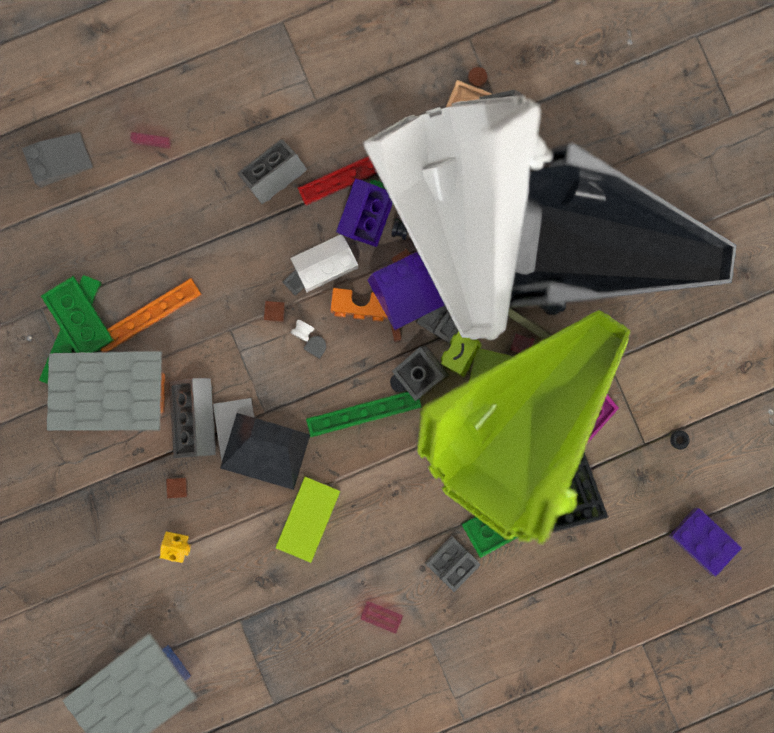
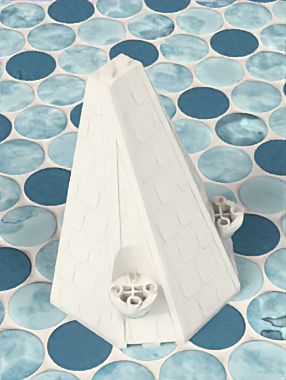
[364,95,553,340]

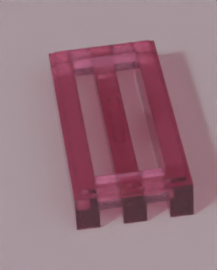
[130,132,171,149]
[360,601,403,634]

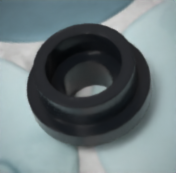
[670,430,690,450]

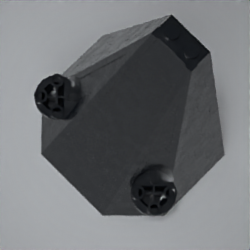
[509,143,737,316]

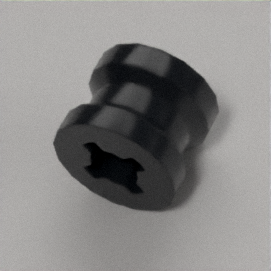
[391,218,408,240]

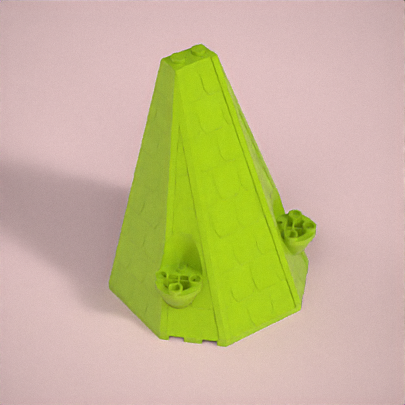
[417,310,631,543]

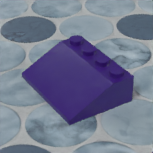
[367,252,445,330]

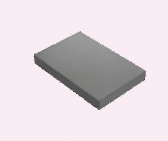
[213,398,254,461]

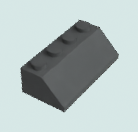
[169,378,216,458]

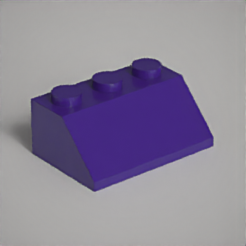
[336,178,393,247]

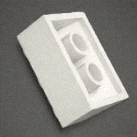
[290,234,358,292]

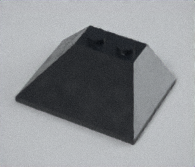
[220,413,310,490]
[551,452,608,533]

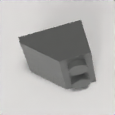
[392,346,450,401]

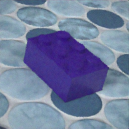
[669,508,742,577]

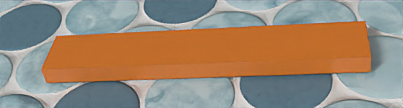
[100,278,202,353]

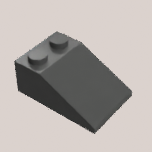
[22,132,93,188]

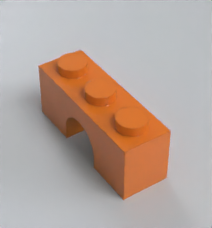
[330,288,388,322]

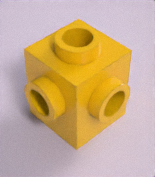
[160,531,191,563]

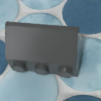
[237,139,307,204]

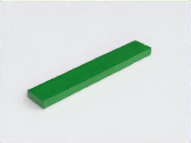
[39,275,102,384]
[306,391,422,437]

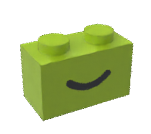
[441,332,482,378]

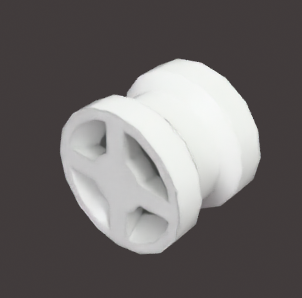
[291,319,314,342]

